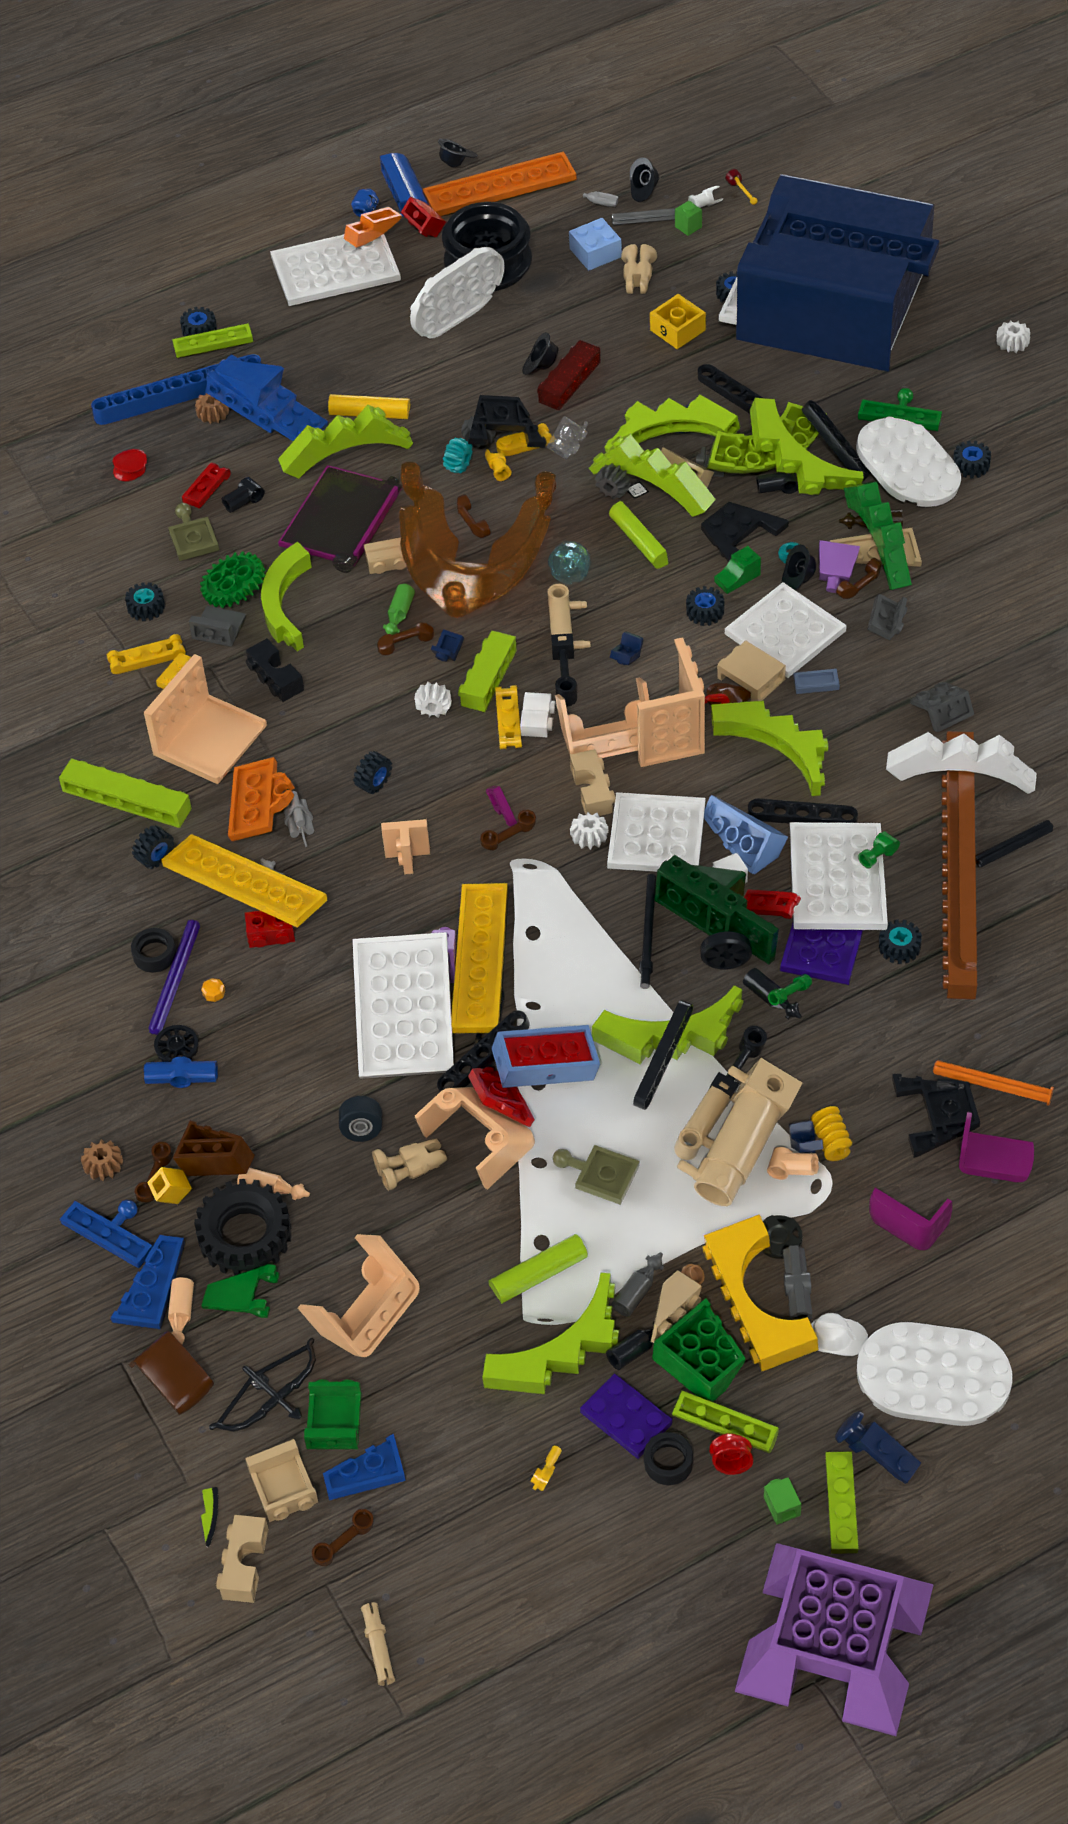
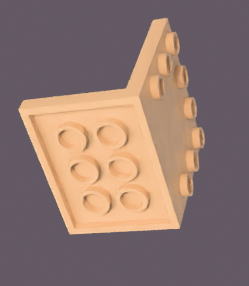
[637,637,705,767]
[144,654,267,784]

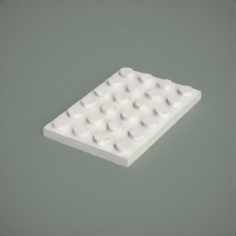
[270,234,401,306]
[790,822,888,930]
[353,932,454,1079]

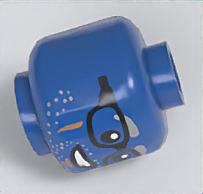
[351,189,379,217]

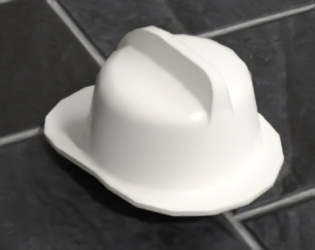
[811,1313,868,1356]

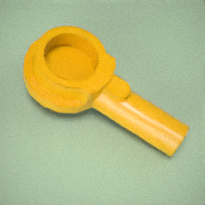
[530,1446,562,1491]

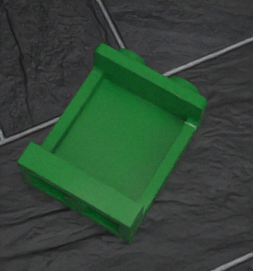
[304,1379,362,1449]

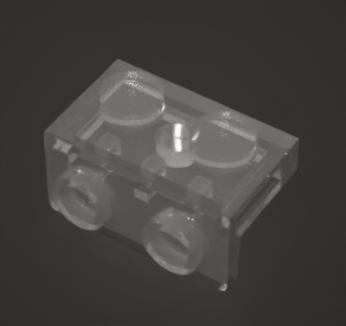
[546,416,589,460]

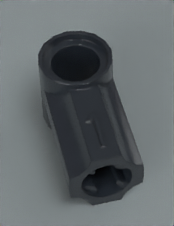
[756,472,798,494]
[221,477,265,513]

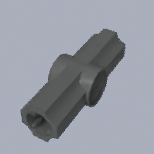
[783,1245,812,1320]

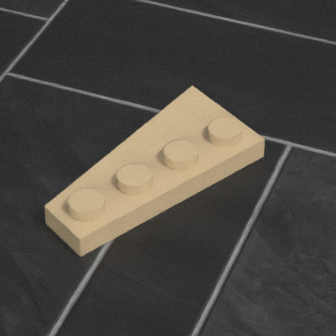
[830,528,922,567]

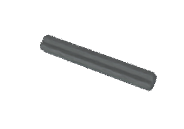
[611,208,676,225]

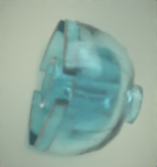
[548,541,591,584]

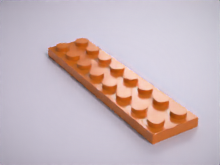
[422,151,577,216]

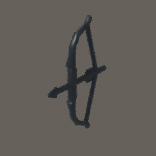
[209,1338,316,1432]

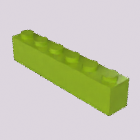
[59,759,192,828]

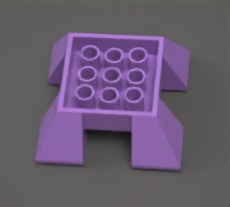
[735,1543,933,1736]

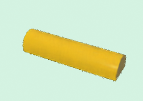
[328,394,411,419]

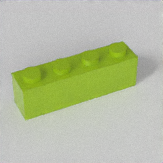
[458,631,517,712]

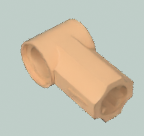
[767,1147,819,1180]

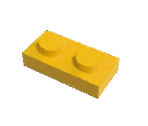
[156,652,191,689]

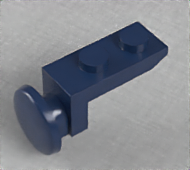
[835,1411,921,1484]

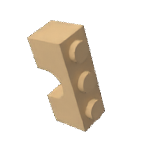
[570,749,615,816]
[217,1515,269,1603]

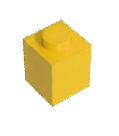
[147,1167,192,1204]

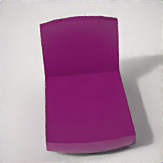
[959,1112,1034,1182]
[869,1188,952,1251]

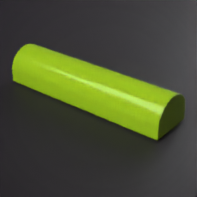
[609,501,668,569]
[489,1234,588,1304]
[672,1391,779,1453]

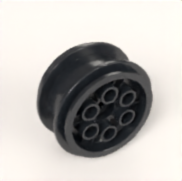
[442,202,532,291]

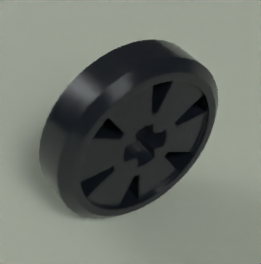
[700,931,752,970]

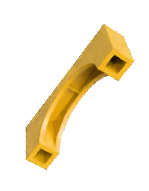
[702,1214,819,1371]

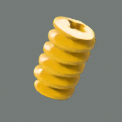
[811,1106,852,1161]

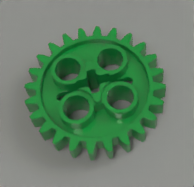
[200,551,266,608]

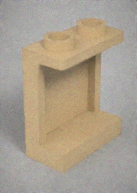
[717,640,786,701]
[245,1439,318,1522]

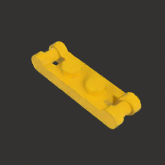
[107,634,186,674]
[495,685,522,750]

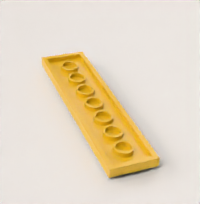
[161,834,327,927]
[451,883,508,1033]

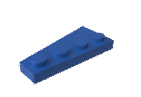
[111,1235,185,1329]

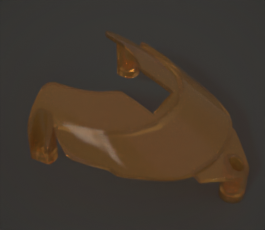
[399,462,556,618]

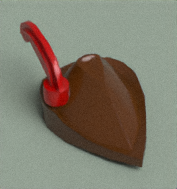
[705,683,751,706]

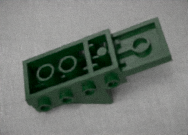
[655,855,779,965]

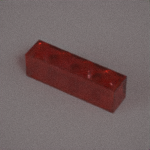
[537,340,601,411]

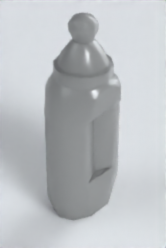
[583,191,619,207]

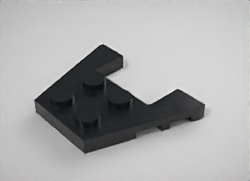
[468,395,546,448]
[701,502,789,562]
[892,1074,980,1158]

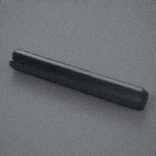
[975,820,1053,867]

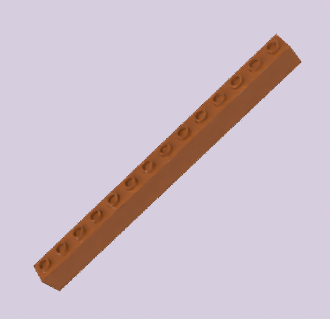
[941,731,977,999]

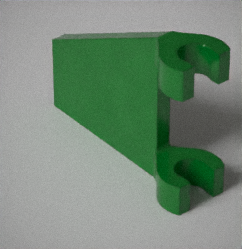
[201,1264,280,1318]

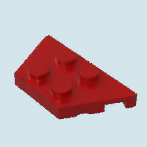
[468,1067,535,1127]

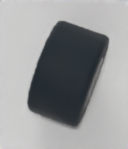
[339,1096,382,1142]

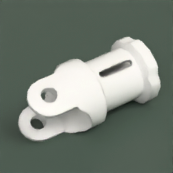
[688,186,723,208]

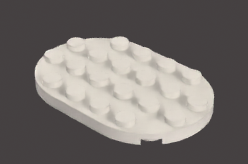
[410,247,504,338]
[856,417,961,507]
[857,1322,1012,1426]

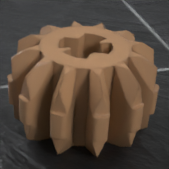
[195,393,229,424]
[81,1139,123,1181]

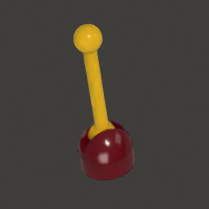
[725,169,758,205]

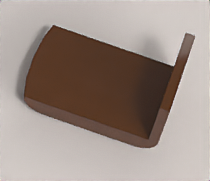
[128,1331,214,1415]

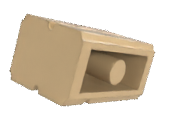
[364,537,411,574]

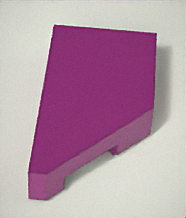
[486,786,517,826]

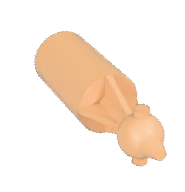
[237,1167,310,1200]
[168,1277,194,1344]

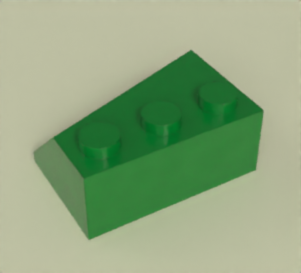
[652,1298,746,1402]

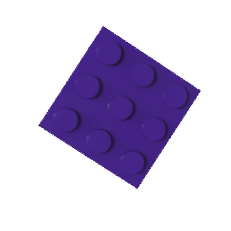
[780,923,864,985]

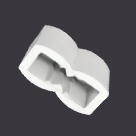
[520,692,556,737]

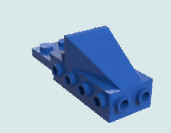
[205,354,328,441]

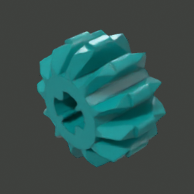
[443,437,473,474]

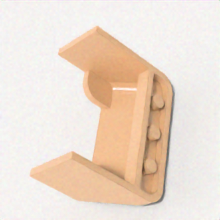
[555,677,649,758]
[415,1087,535,1190]
[298,1234,419,1357]

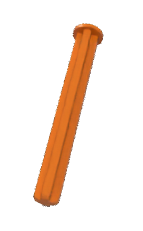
[933,1060,1054,1106]

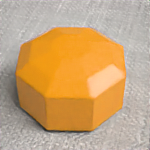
[201,978,225,1002]

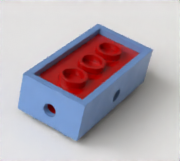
[492,1025,600,1088]

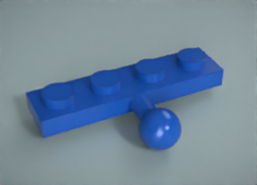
[60,1200,153,1269]

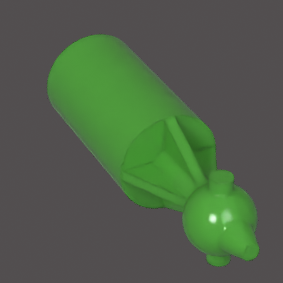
[383,584,415,635]

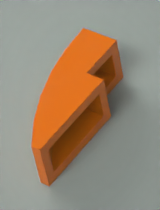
[344,207,402,248]

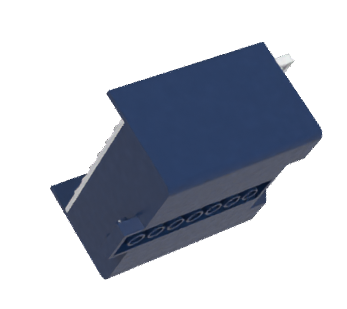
[719,174,939,372]

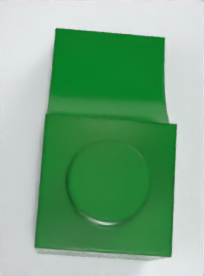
[714,546,761,594]

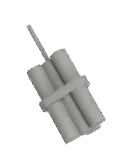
[283,791,314,847]

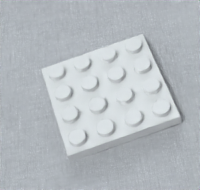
[725,583,846,678]
[607,792,706,872]

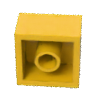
[650,294,706,349]

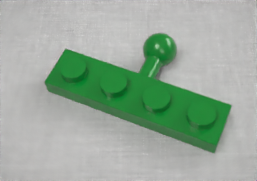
[858,388,942,431]

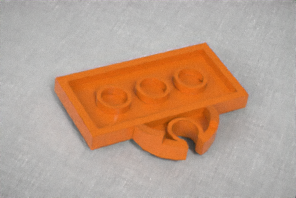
[228,757,295,841]

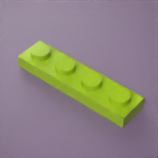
[172,323,253,358]
[825,1452,858,1554]

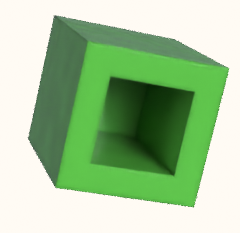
[675,201,702,236]
[764,1477,801,1525]

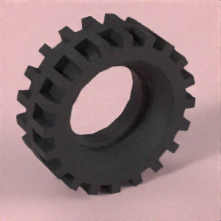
[194,1179,292,1276]

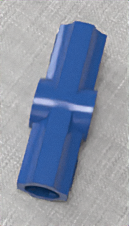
[144,1056,218,1088]

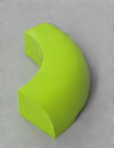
[707,402,827,474]

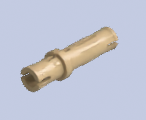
[361,1603,395,1686]

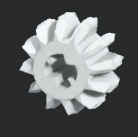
[996,320,1030,353]
[414,682,452,718]
[570,812,608,850]

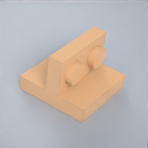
[381,819,430,874]

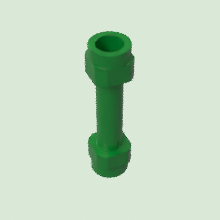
[768,974,812,1006]

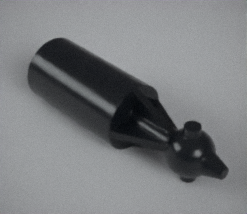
[743,968,802,1019]
[606,1321,655,1370]

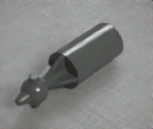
[612,1252,664,1317]

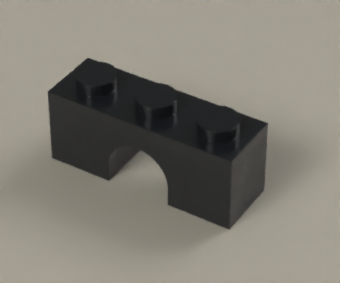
[246,638,304,702]

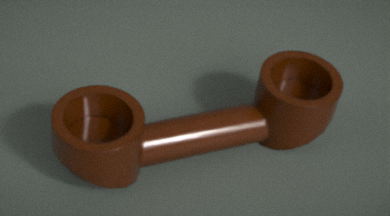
[457,494,490,538]
[836,558,881,599]
[377,622,434,655]
[480,810,536,851]
[135,1142,172,1203]
[312,1509,373,1566]

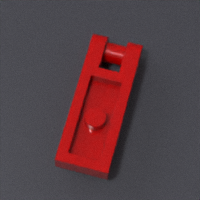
[182,463,231,509]
[744,889,801,919]

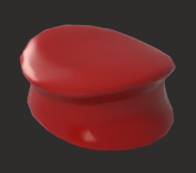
[112,449,147,481]
[709,1433,753,1475]

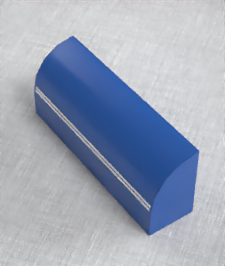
[380,153,429,217]

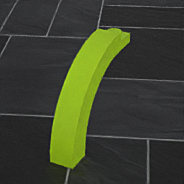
[261,542,312,651]

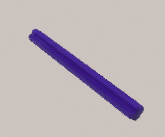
[148,920,200,1035]

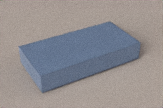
[793,669,840,694]

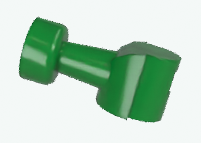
[858,831,900,869]

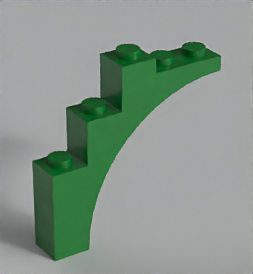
[844,482,912,590]

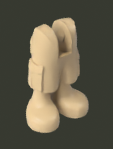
[621,244,657,294]
[372,1139,447,1191]

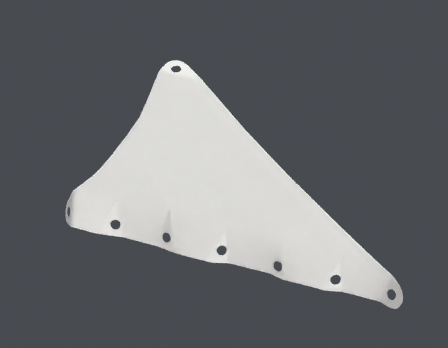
[510,859,833,1325]

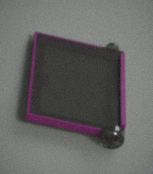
[278,465,402,573]

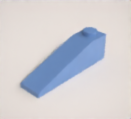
[704,795,788,874]

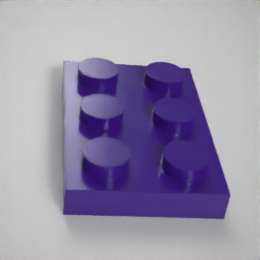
[580,1373,672,1459]

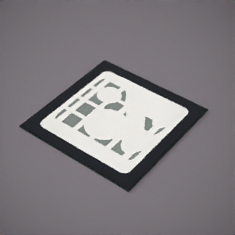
[627,481,649,499]

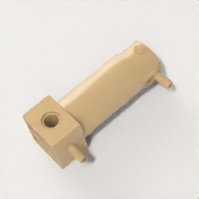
[677,1058,802,1206]

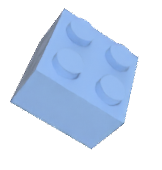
[569,218,622,271]

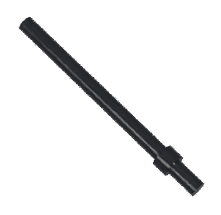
[639,874,656,989]

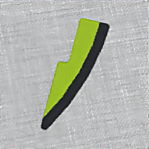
[201,1487,218,1547]

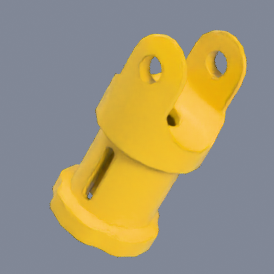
[485,449,512,481]

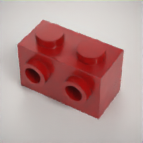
[400,197,446,238]
[245,910,295,948]

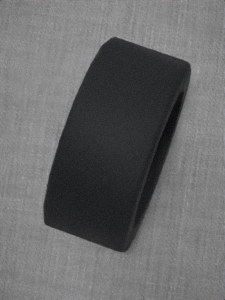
[131,928,176,973]
[644,1432,694,1486]

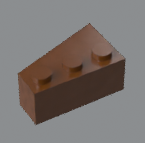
[173,1120,255,1176]

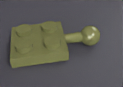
[168,503,219,561]
[553,1145,640,1205]

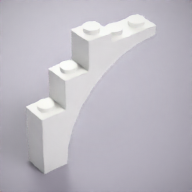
[886,732,1037,794]

